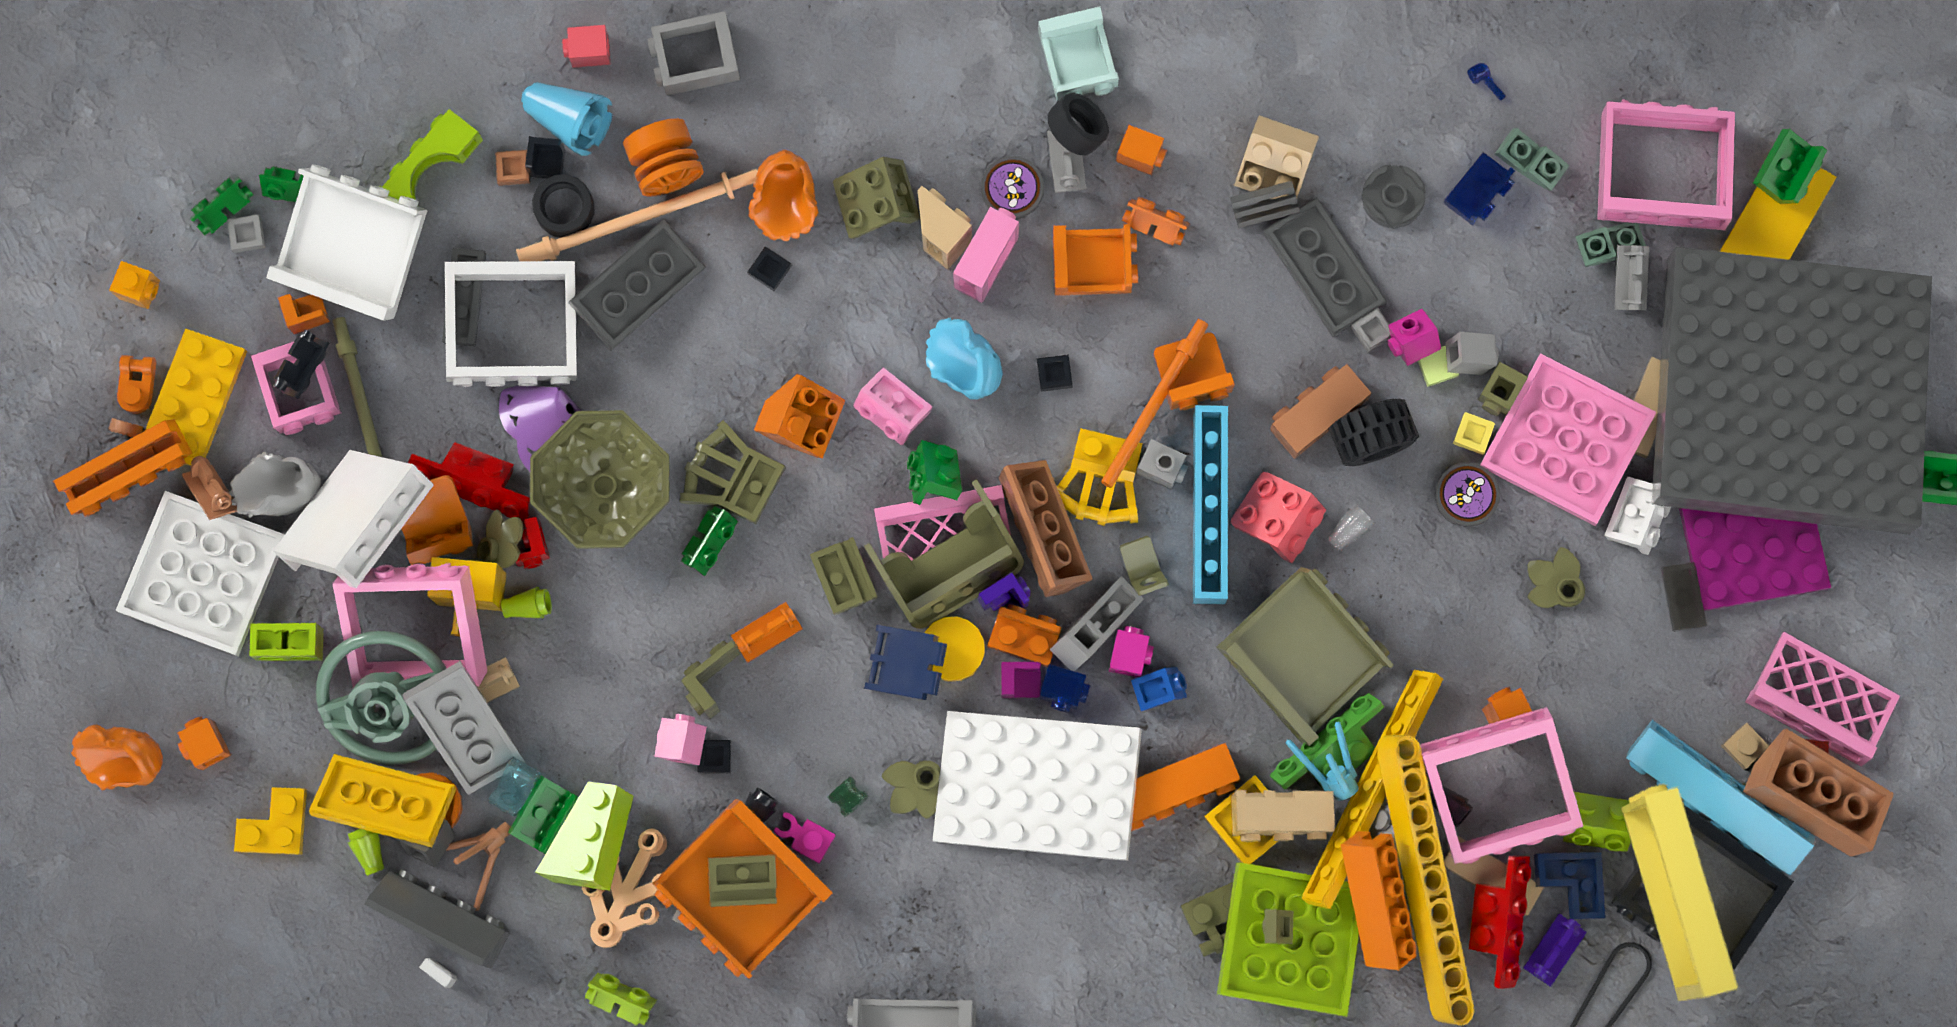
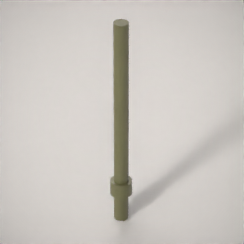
[332,317,382,457]

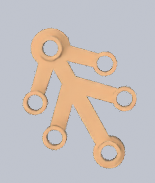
[582,829,667,948]

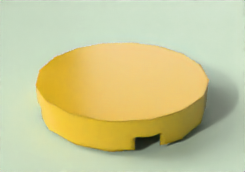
[924,616,985,682]

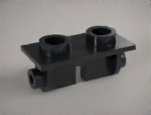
[273,329,330,399]

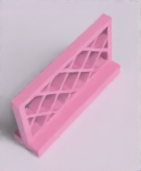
[874,485,1011,561]
[1745,632,1900,767]

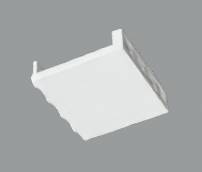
[266,164,427,321]
[273,450,434,588]

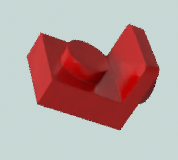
[515,516,550,569]

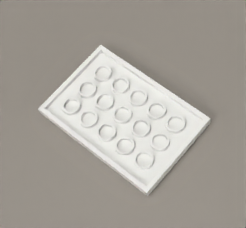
[932,711,1142,861]

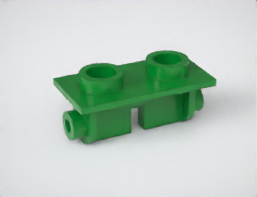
[259,166,304,202]
[190,177,254,236]
[681,506,738,576]

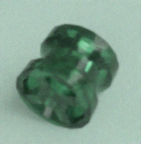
[827,776,869,817]

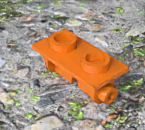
[1122,197,1190,246]
[731,602,803,663]

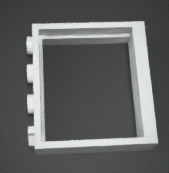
[445,261,577,387]

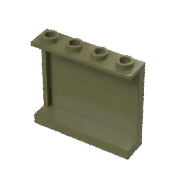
[1217,567,1394,746]

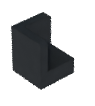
[525,136,565,179]

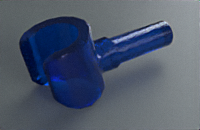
[1467,63,1506,101]

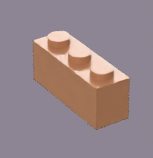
[1270,364,1372,459]

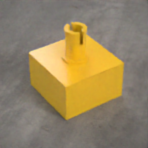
[427,557,507,637]

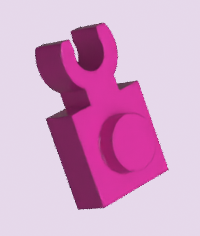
[774,813,836,864]

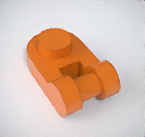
[117,355,156,414]

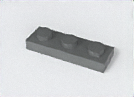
[442,248,486,346]

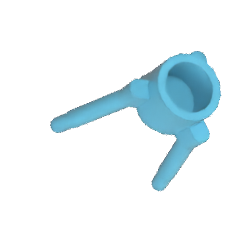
[1286,722,1359,801]

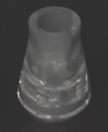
[1327,504,1375,551]

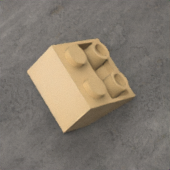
[1234,116,1319,199]
[918,186,972,270]

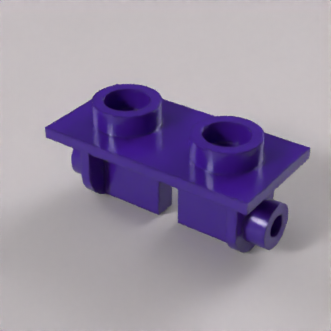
[1523,913,1587,987]

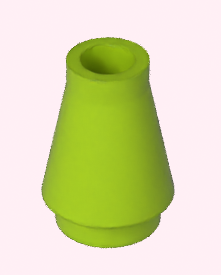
[501,587,552,619]
[347,829,385,876]

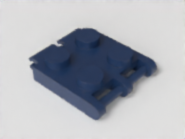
[864,625,947,700]

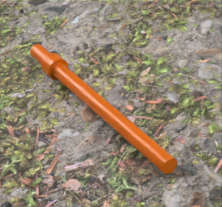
[1101,319,1209,488]

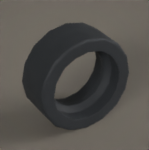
[1048,93,1109,156]
[532,174,595,238]

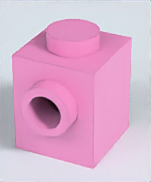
[654,714,707,765]

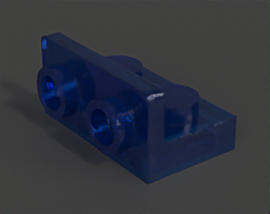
[1443,152,1516,226]

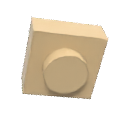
[1721,723,1769,770]

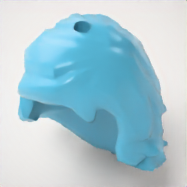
[925,318,1003,400]

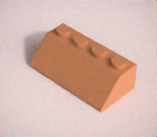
[999,460,1093,597]
[1743,728,1894,857]

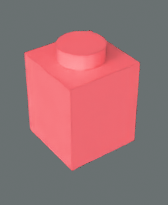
[562,25,611,68]

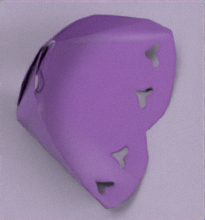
[499,386,581,472]

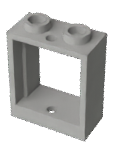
[647,11,740,96]

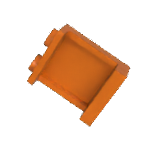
[1053,224,1138,295]

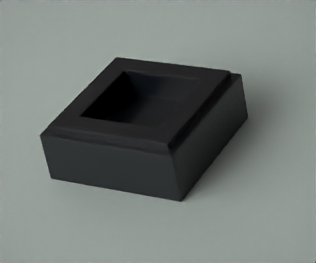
[747,246,792,291]
[1037,354,1073,392]
[697,740,731,774]

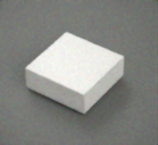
[419,958,457,988]

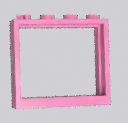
[1597,99,1735,230]
[333,563,487,688]
[1420,707,1584,864]

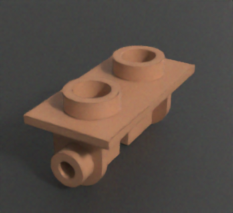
[182,456,237,520]

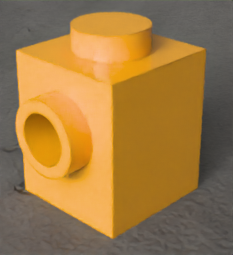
[109,261,160,309]

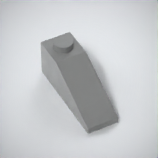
[1050,576,1144,672]

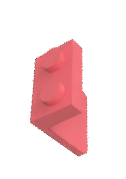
[1231,472,1326,563]

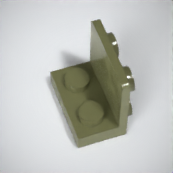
[833,157,920,239]

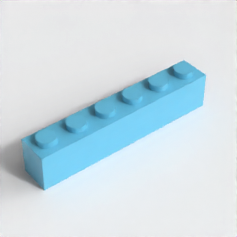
[1193,405,1228,604]
[1626,720,1815,876]

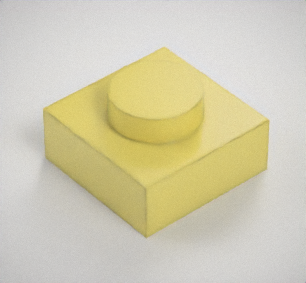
[1453,412,1495,455]

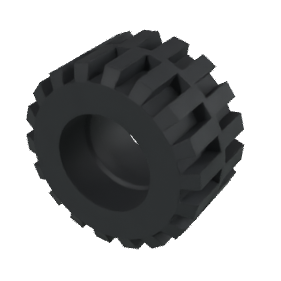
[1329,399,1419,467]

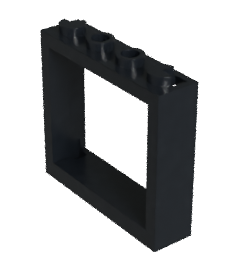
[1611,804,1794,971]

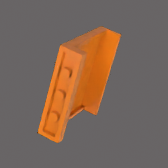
[652,799,833,979]

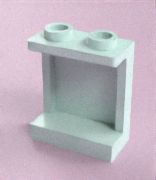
[1038,6,1119,101]

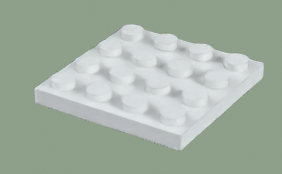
[116,491,285,657]

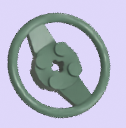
[316,631,447,765]

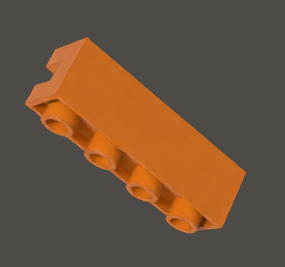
[53,419,193,517]
[1131,743,1240,832]
[1341,831,1417,970]

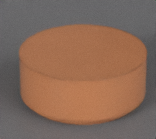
[109,418,143,437]

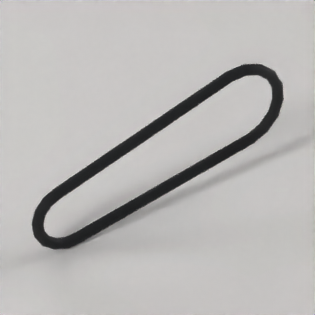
[1570,942,1652,1027]

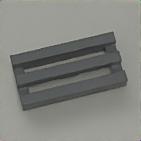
[1230,181,1300,229]

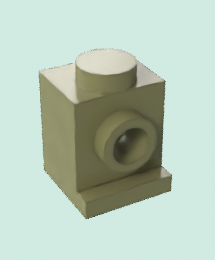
[1478,361,1528,416]

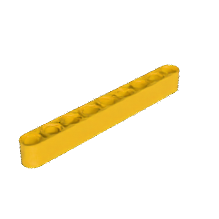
[1377,735,1474,1025]

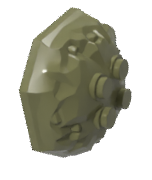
[530,410,670,549]

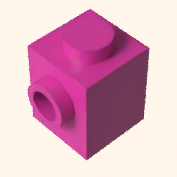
[1387,308,1441,366]
[1109,626,1154,678]

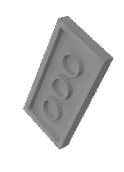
[402,661,525,795]

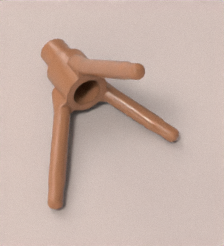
[446,822,510,911]

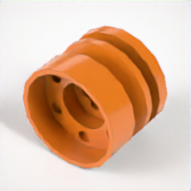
[623,118,704,197]

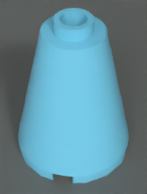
[521,82,612,156]

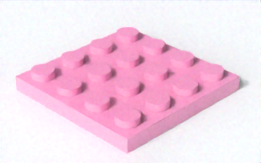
[1480,353,1656,526]

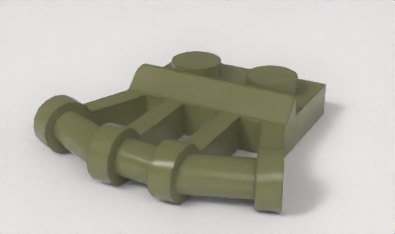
[679,420,786,524]

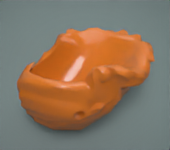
[748,149,819,242]
[71,724,163,790]

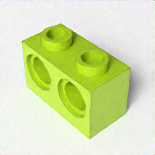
[250,623,324,661]

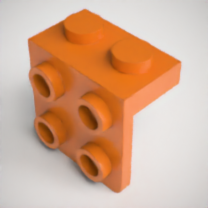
[1154,332,1235,411]
[401,475,473,565]

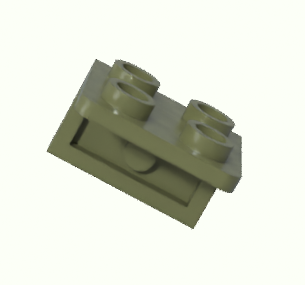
[681,640,741,719]

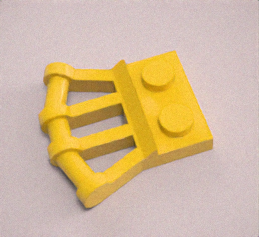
[1056,428,1143,526]

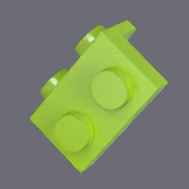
[1563,792,1631,852]

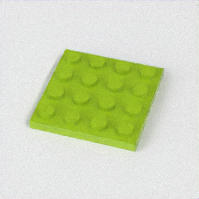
[1217,862,1359,1017]

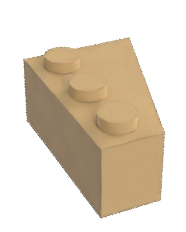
[1231,790,1335,842]

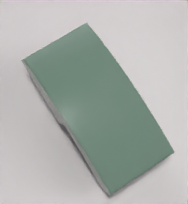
[1495,128,1570,191]
[1575,222,1646,267]

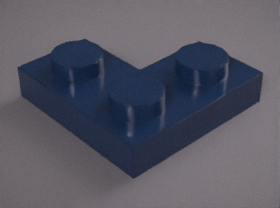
[1534,852,1606,920]

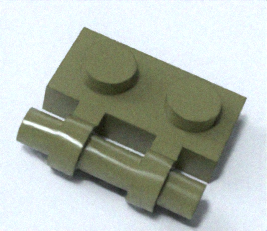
[1180,882,1233,957]

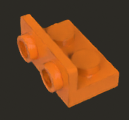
[987,604,1062,668]

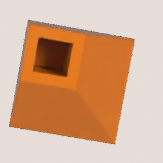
[754,374,846,459]

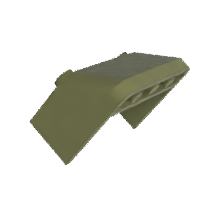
[864,479,1024,628]

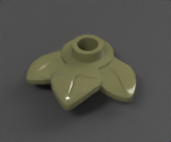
[477,510,523,568]
[1527,547,1585,608]
[881,760,941,819]

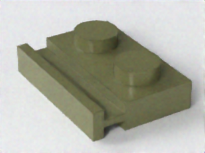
[810,537,878,616]
[708,854,777,907]

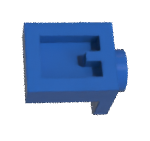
[1131,667,1187,711]

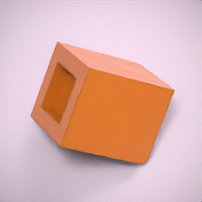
[278,294,330,334]

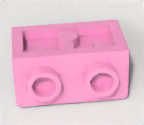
[853,367,933,445]

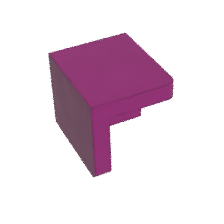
[1001,662,1041,698]

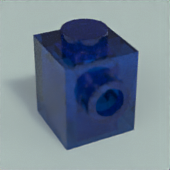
[1040,664,1091,713]

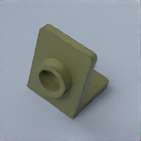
[1119,536,1169,596]

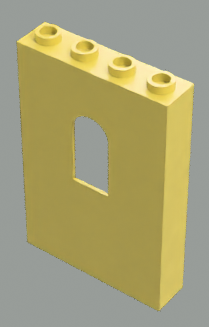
[1621,784,1738,1001]

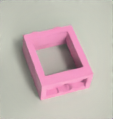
[953,207,1019,303]
[251,342,341,435]

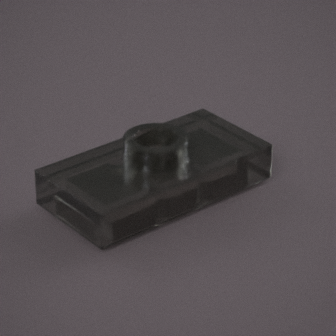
[1661,562,1707,632]

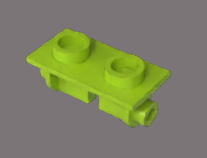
[585,972,657,1026]

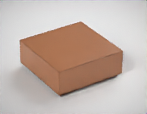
[496,150,530,186]

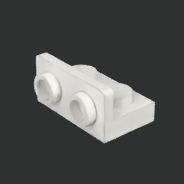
[1604,477,1671,555]

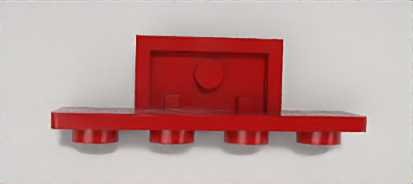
[408,442,530,522]
[1469,855,1531,989]

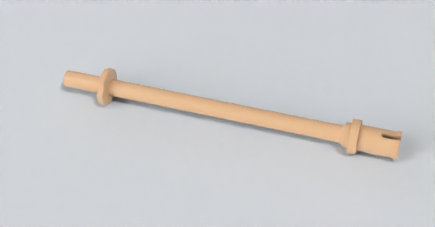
[516,169,758,261]

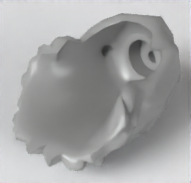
[229,452,321,518]

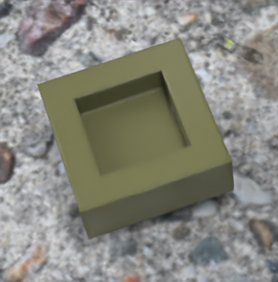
[1262,909,1293,944]

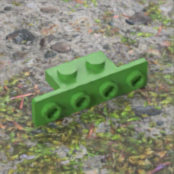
[1270,693,1384,790]

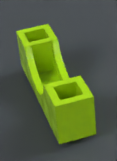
[378,109,483,207]

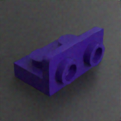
[978,573,1031,612]

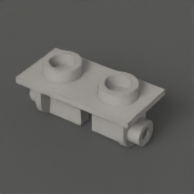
[1047,131,1086,193]
[1614,245,1649,310]

